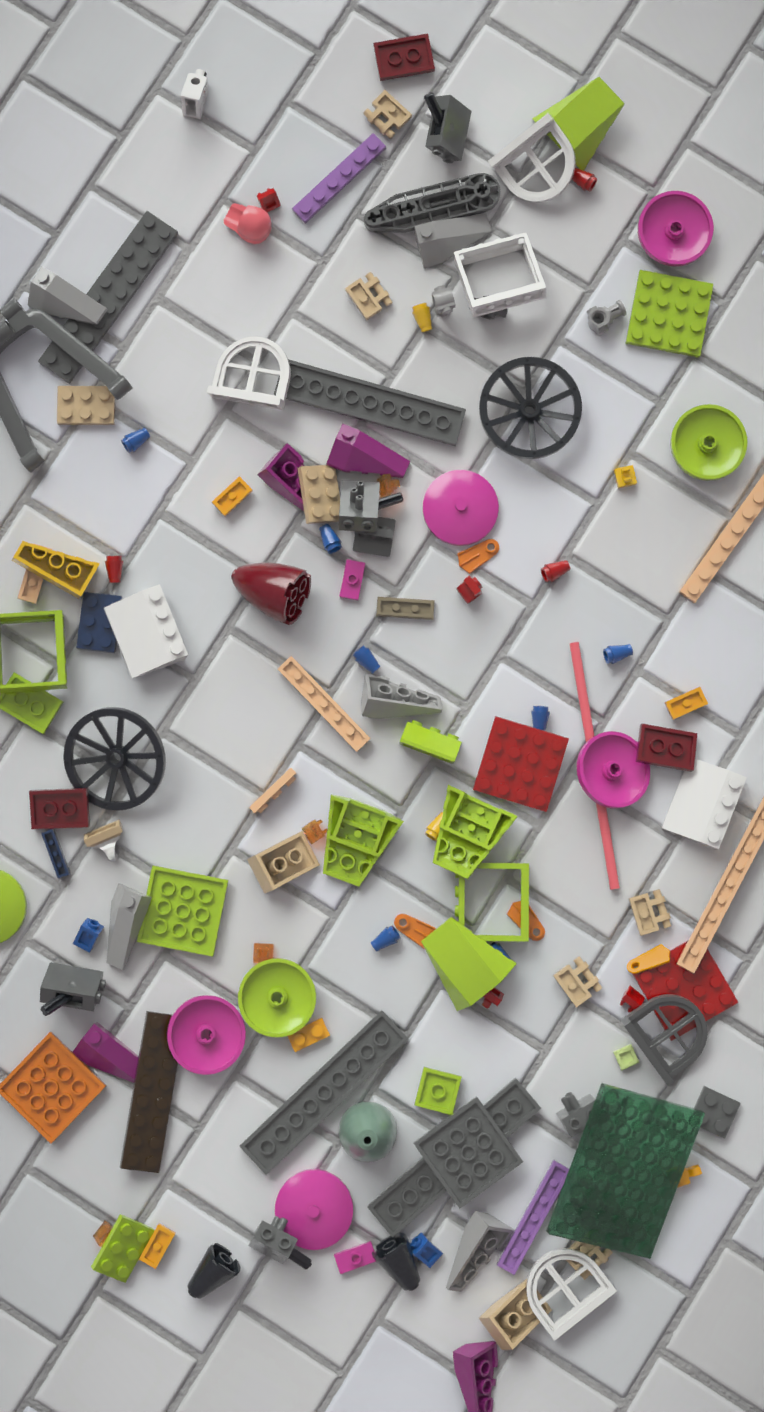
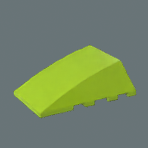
[532,77,625,171]
[432,785,518,879]
[323,794,404,887]
[421,917,516,1011]

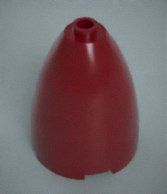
[231,563,311,625]

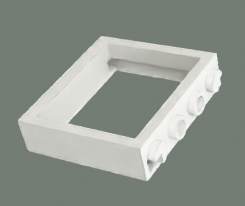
[454,233,546,318]

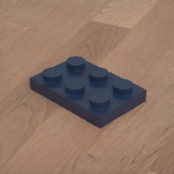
[76,592,122,653]

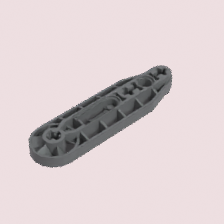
[364,173,500,233]

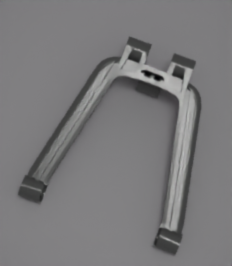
[0,298,133,472]

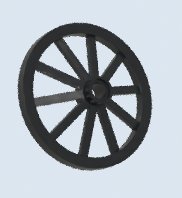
[479,357,582,459]
[63,707,166,811]

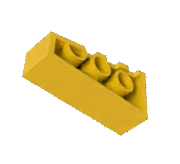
[12,541,100,599]

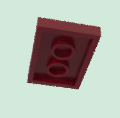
[373,33,435,81]
[636,723,698,772]
[29,788,90,829]

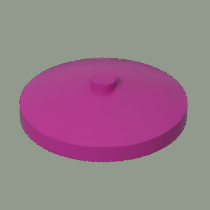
[638,191,714,266]
[423,470,499,546]
[577,731,650,809]
[167,995,246,1075]
[275,1169,353,1250]

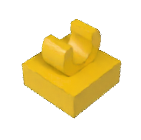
[614,465,637,488]

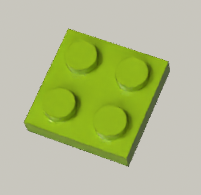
[414,1067,462,1115]

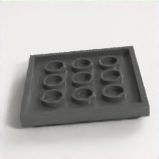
[413,1096,523,1209]

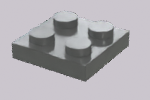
[688,1086,741,1139]

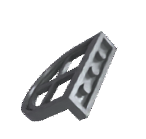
[620,994,708,1086]

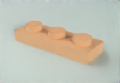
[17,544,52,604]
[249,768,297,814]

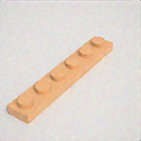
[278,656,371,752]

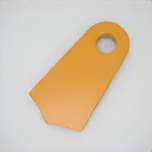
[627,944,670,974]

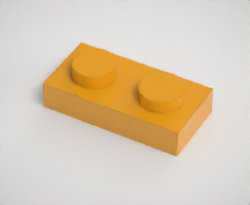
[212,476,253,517]
[665,687,708,720]
[288,1018,330,1052]
[139,1223,176,1269]

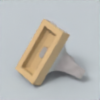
[84,819,123,862]

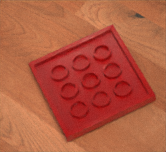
[473,716,569,812]
[633,940,739,1041]

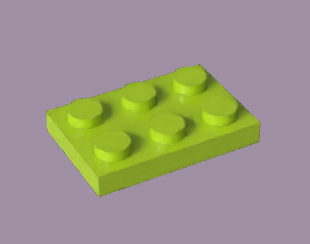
[0,672,64,734]
[91,1214,155,1283]

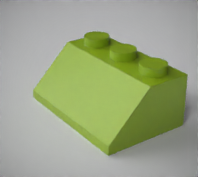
[399,720,462,764]

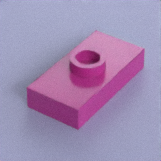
[340,559,365,601]
[334,1241,376,1274]

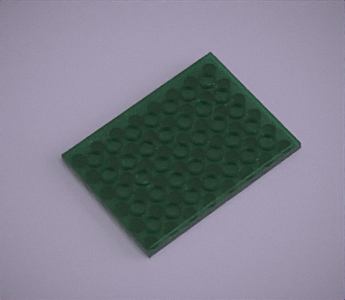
[546,1083,705,1259]

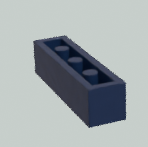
[41,829,71,879]

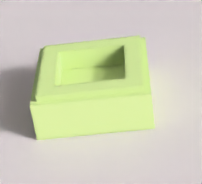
[613,1044,639,1070]

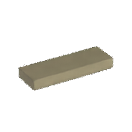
[376,597,435,620]

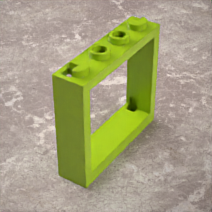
[0,610,68,693]
[455,863,529,942]

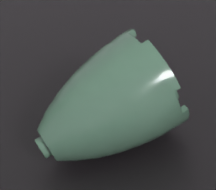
[339,1101,397,1162]

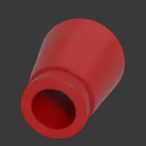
[572,168,597,192]
[105,556,124,583]
[541,560,571,582]

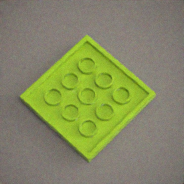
[625,270,713,358]
[137,865,229,957]

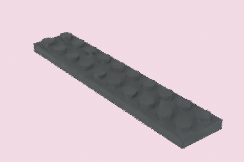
[38,211,178,384]
[274,359,466,446]
[240,1010,408,1175]
[367,1077,541,1238]

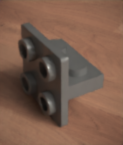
[353,517,396,557]

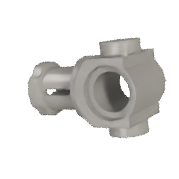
[432,285,456,317]
[587,300,627,335]

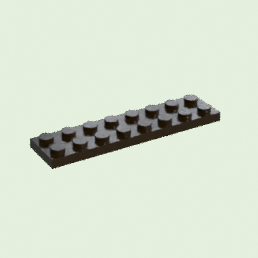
[120,1011,178,1173]

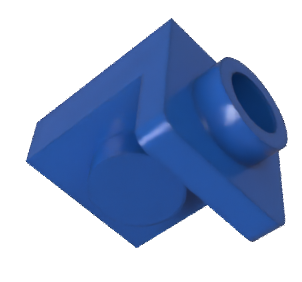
[73,918,104,953]
[410,1232,443,1268]

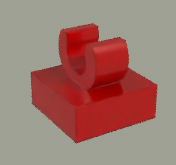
[257,188,281,213]
[620,985,645,1012]
[482,987,504,1009]

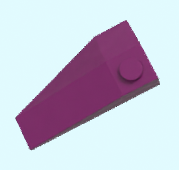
[326,423,410,478]
[257,443,305,511]
[73,1022,138,1083]
[453,1341,498,1412]

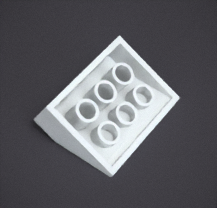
[104,584,188,679]
[662,759,747,850]

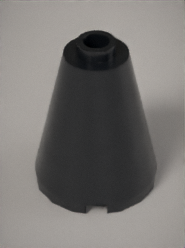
[372,1233,420,1291]
[187,1243,241,1299]

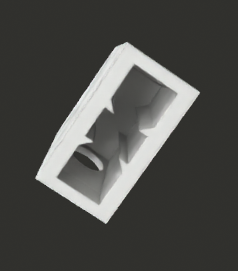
[181,69,208,120]

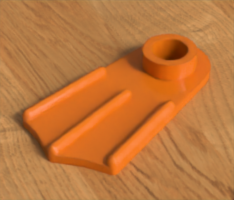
[457,539,499,574]
[507,901,545,941]
[394,914,436,949]

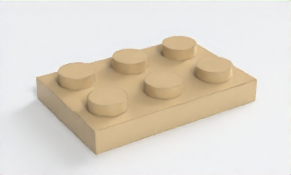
[57,386,115,425]
[298,465,340,524]

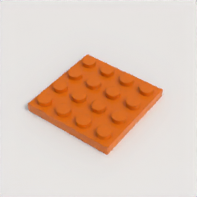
[0,1032,107,1144]

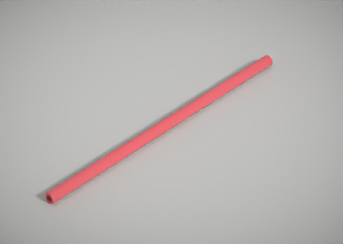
[570,642,620,890]

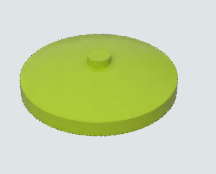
[670,404,747,481]
[0,870,27,943]
[238,958,316,1037]

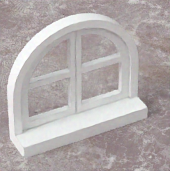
[488,113,575,202]
[207,337,291,410]
[526,1248,617,1341]

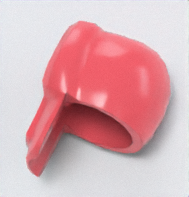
[224,203,272,244]

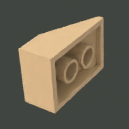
[247,831,320,894]
[479,1279,552,1350]

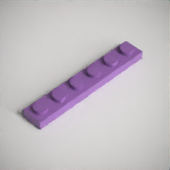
[292,133,386,224]
[497,1159,571,1275]

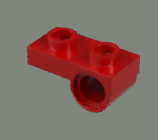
[456,575,483,604]

